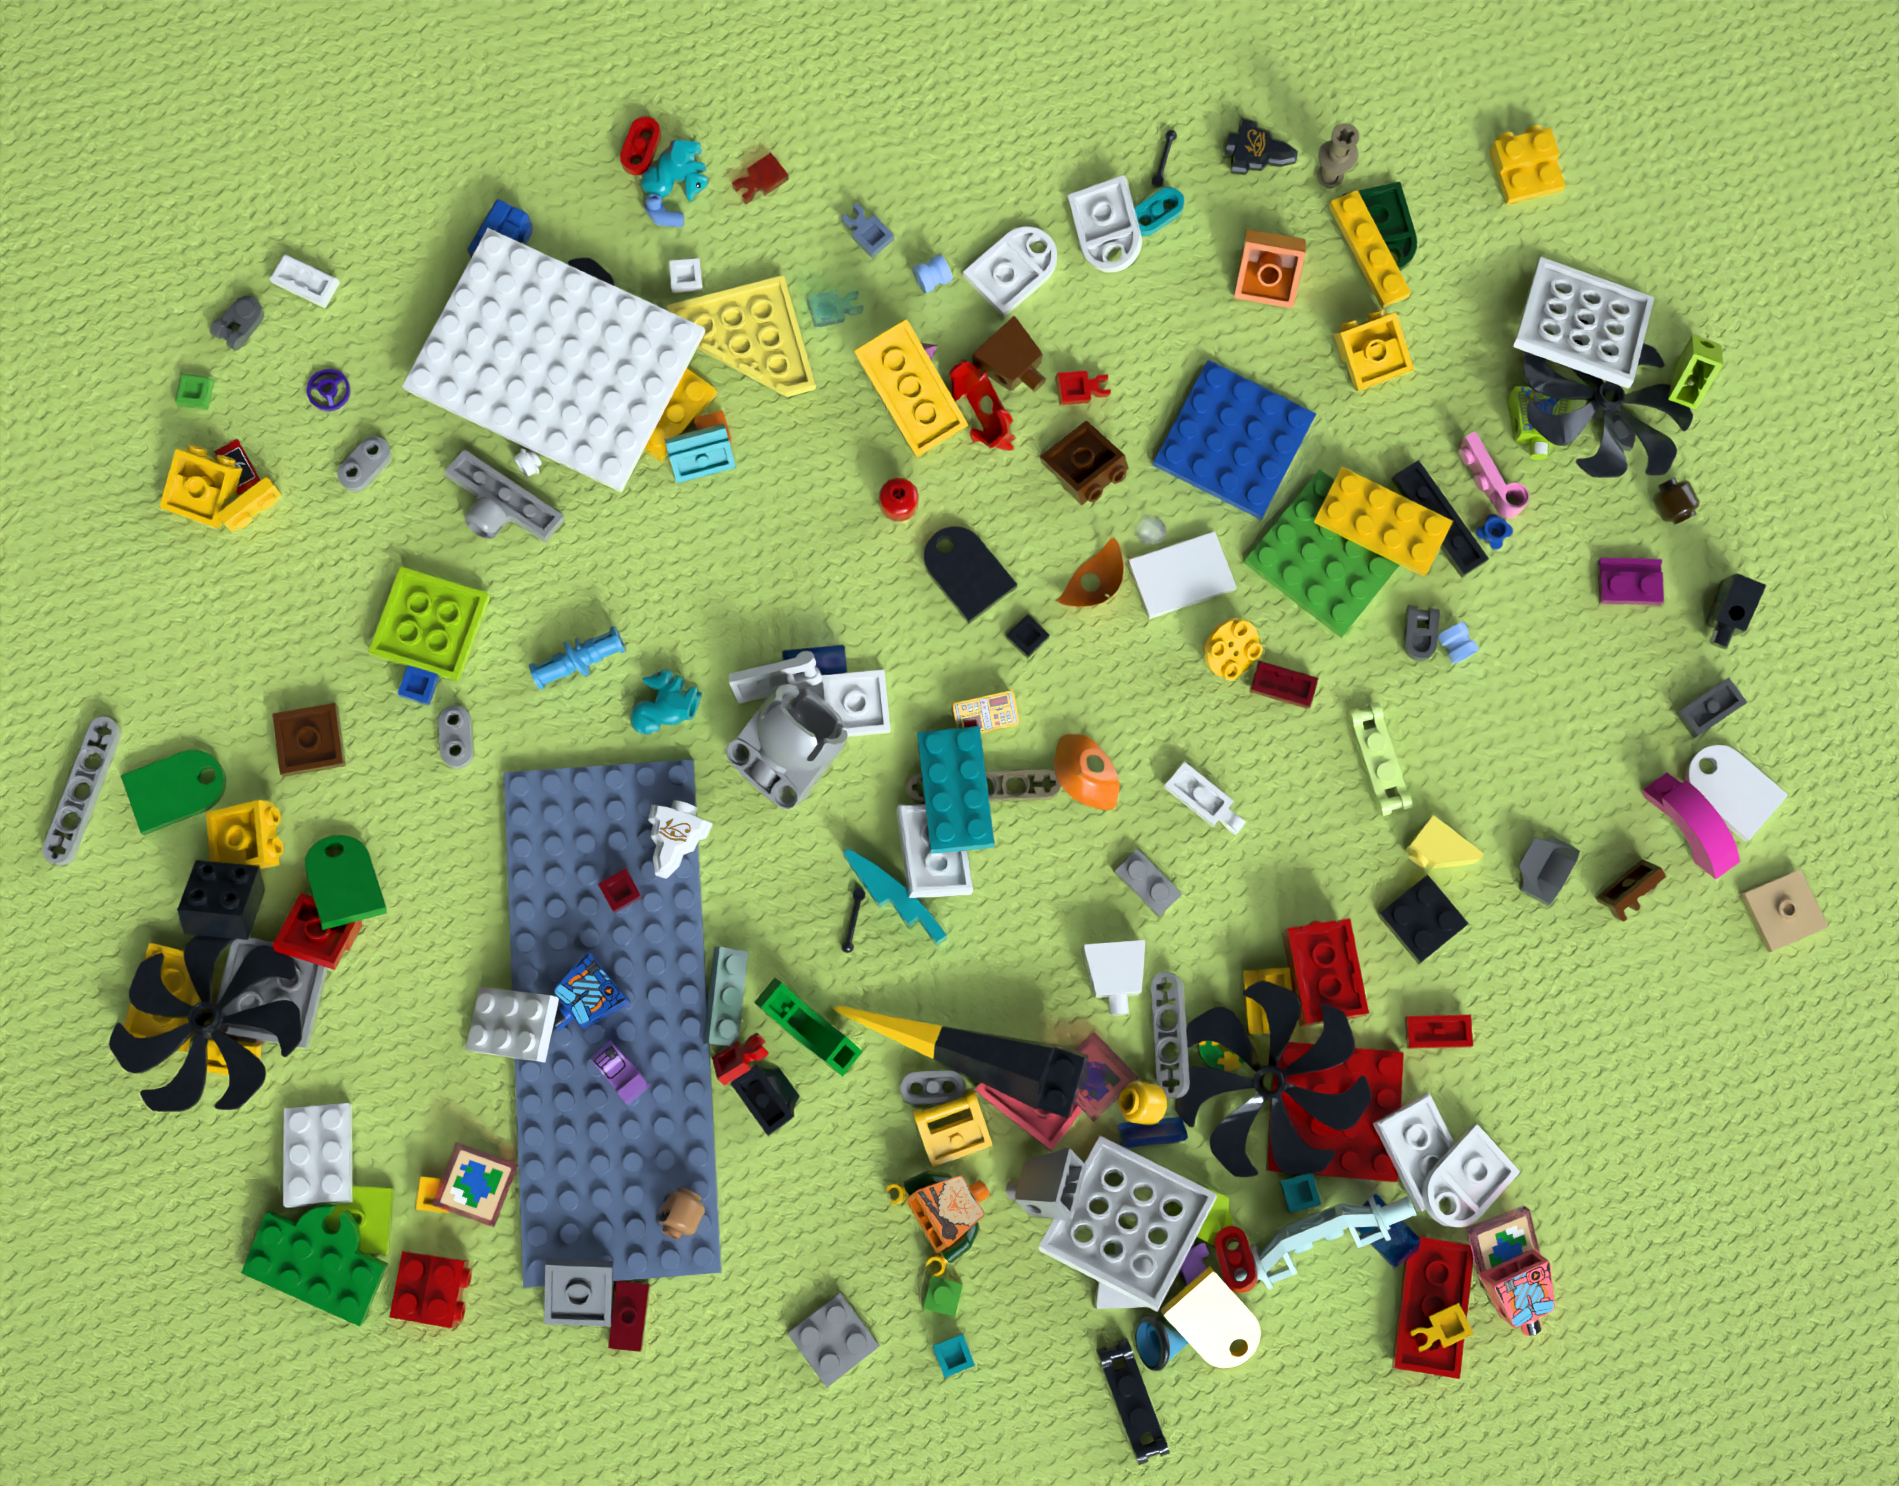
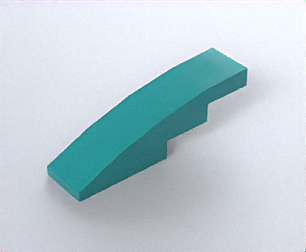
[843,848,947,946]

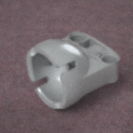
[726,684,848,809]

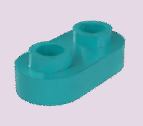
[1134,187,1185,236]

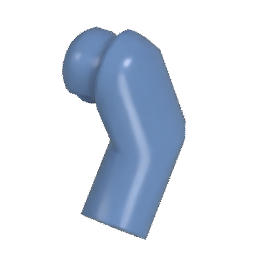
[644,194,684,227]

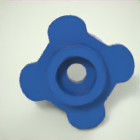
[1476,514,1513,550]

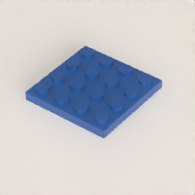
[1153,360,1316,520]

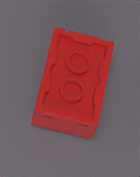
[1282,918,1369,1027]

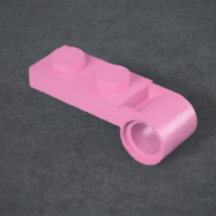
[1458,431,1529,518]

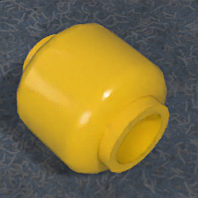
[1118,1081,1167,1125]

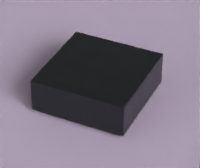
[1006,614,1050,659]

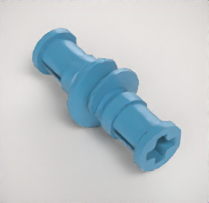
[529,626,626,690]

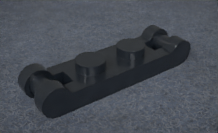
[1096,1338,1170,1465]

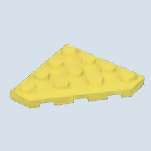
[667,275,816,397]

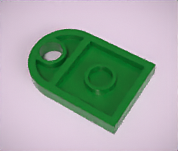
[121,750,226,835]
[305,835,387,930]

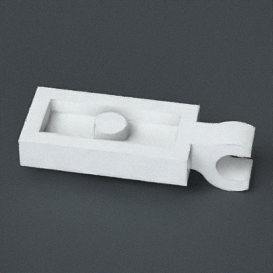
[1164,762,1245,835]

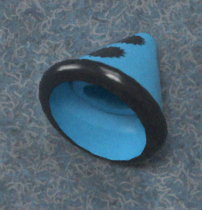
[1135,1315,1189,1371]

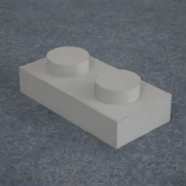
[1114,849,1182,918]

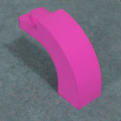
[1643,773,1740,879]

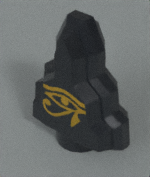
[1224,117,1298,175]

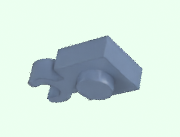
[841,203,894,259]

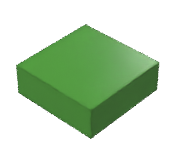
[175,374,214,410]

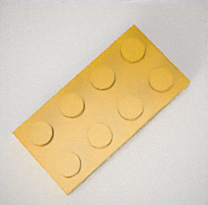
[853,319,968,457]
[1314,467,1453,577]

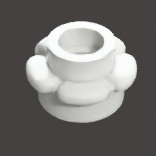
[514,448,541,477]

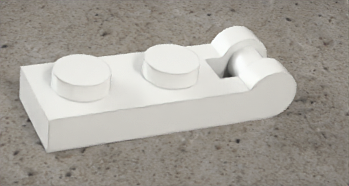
[729,651,822,704]

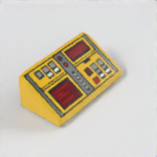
[952,690,1019,733]

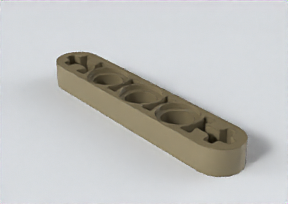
[907,769,1061,804]

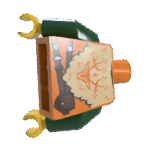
[885,1171,989,1276]

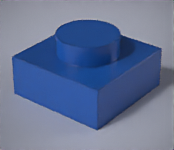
[397,665,440,706]

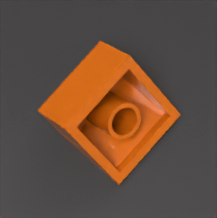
[1234,229,1306,308]

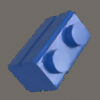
[467,199,533,258]

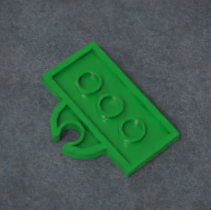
[241,1204,388,1327]

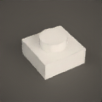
[669,258,703,294]

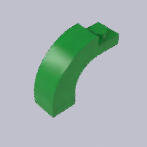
[754,977,863,1077]

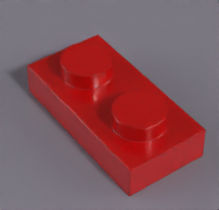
[1405,1014,1473,1049]

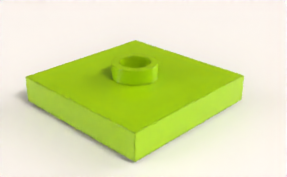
[326,1186,395,1255]

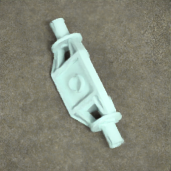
[1236,1195,1417,1290]

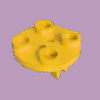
[1202,617,1262,681]

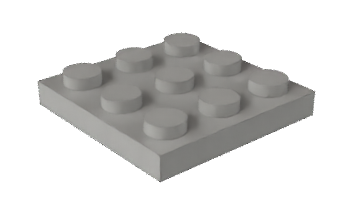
[216,938,328,1049]

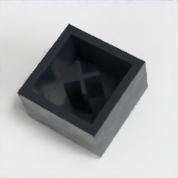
[177,860,265,940]

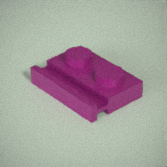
[1598,557,1664,605]

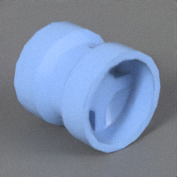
[912,253,953,294]
[1438,622,1480,664]

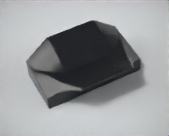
[730,1064,800,1137]

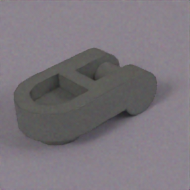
[210,296,264,351]
[1404,605,1440,661]

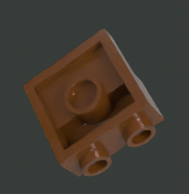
[1040,420,1129,505]

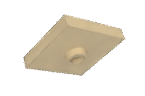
[1741,869,1829,952]

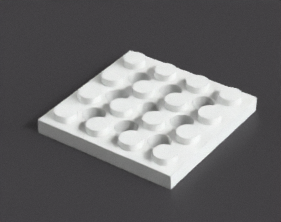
[1513,257,1654,388]
[1039,1136,1217,1312]

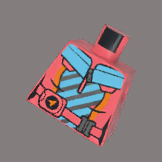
[1479,1249,1555,1336]

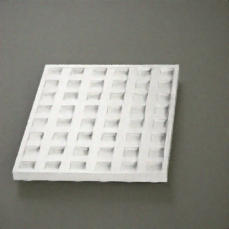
[402,228,705,492]

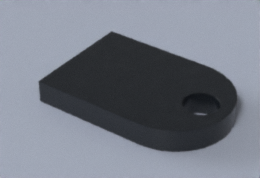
[924,526,1017,624]

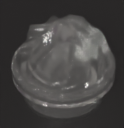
[1135,514,1166,545]

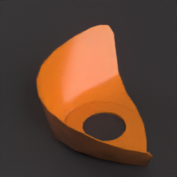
[1056,537,1124,607]
[1054,734,1120,810]

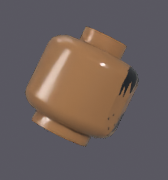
[656,1187,705,1240]

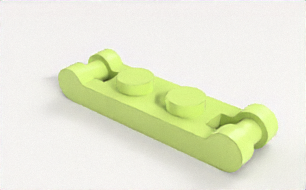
[1347,702,1413,816]

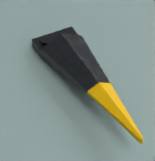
[833,1005,1088,1119]

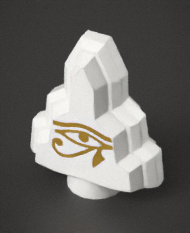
[648,800,713,879]

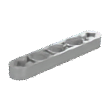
[42,716,121,866]

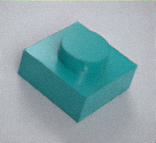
[1279,1174,1322,1213]
[932,1334,975,1378]

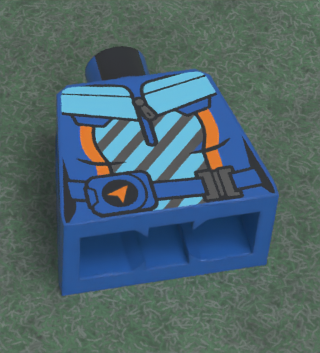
[553,952,630,1031]

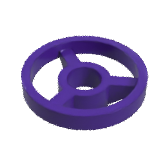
[307,369,351,411]

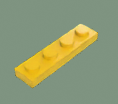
[1329,190,1411,308]

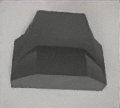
[1519,836,1580,906]

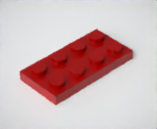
[1392,1235,1475,1379]

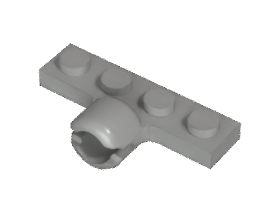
[445,449,564,543]

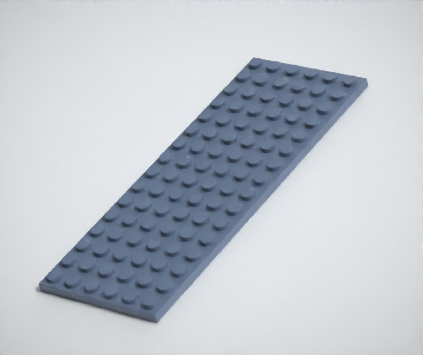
[504,759,722,1288]

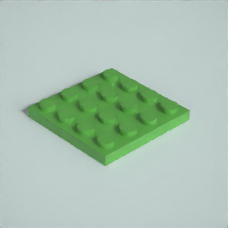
[1244,469,1400,638]

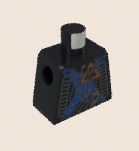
[1706,573,1766,649]

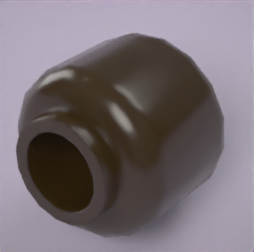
[1653,477,1700,525]

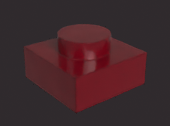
[598,868,642,913]

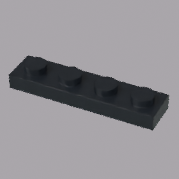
[1391,460,1489,578]

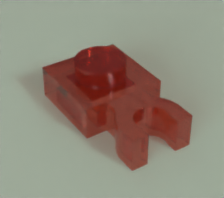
[732,153,789,204]

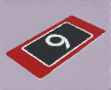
[214,439,261,495]

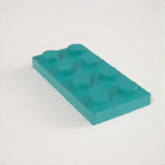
[917,726,995,854]

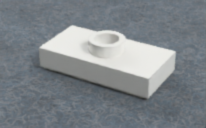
[270,254,340,308]

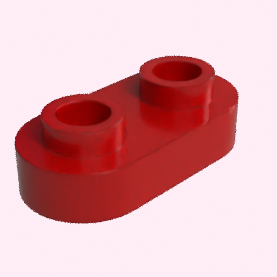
[620,116,661,175]
[1215,1226,1258,1293]

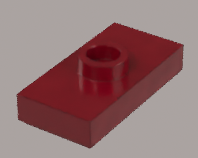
[1249,661,1319,709]
[608,1281,650,1352]

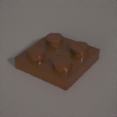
[272,703,346,777]

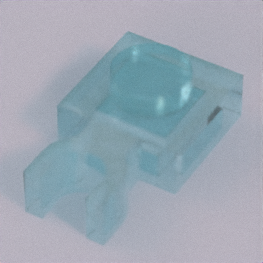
[806,290,864,328]

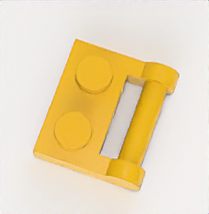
[912,1090,993,1168]

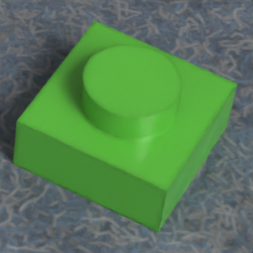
[923,1276,963,1317]

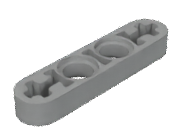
[1151,972,1190,1098]

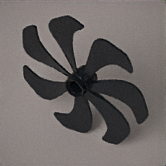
[1523,320,1693,478]
[109,935,302,1112]
[1175,980,1372,1177]

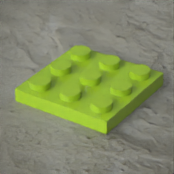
[368,566,490,683]

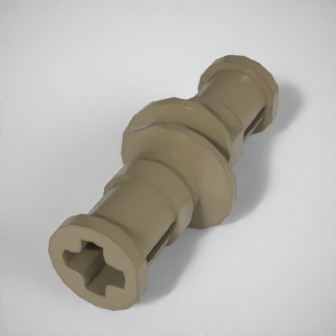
[1317,123,1359,188]

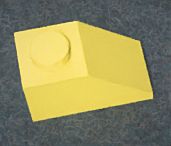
[1405,815,1484,869]

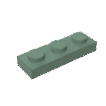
[703,947,748,1047]

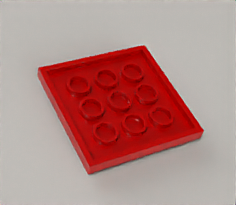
[1266,1042,1404,1183]

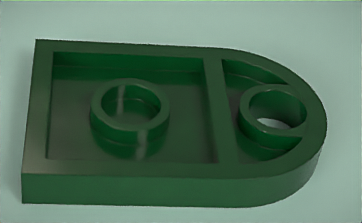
[1342,181,1417,271]

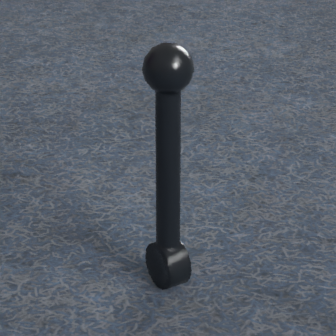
[1152,130,1177,188]
[841,888,865,953]

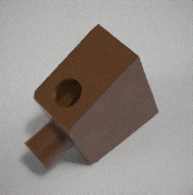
[972,316,1046,392]

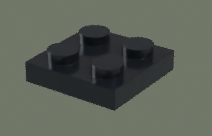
[1378,874,1469,964]

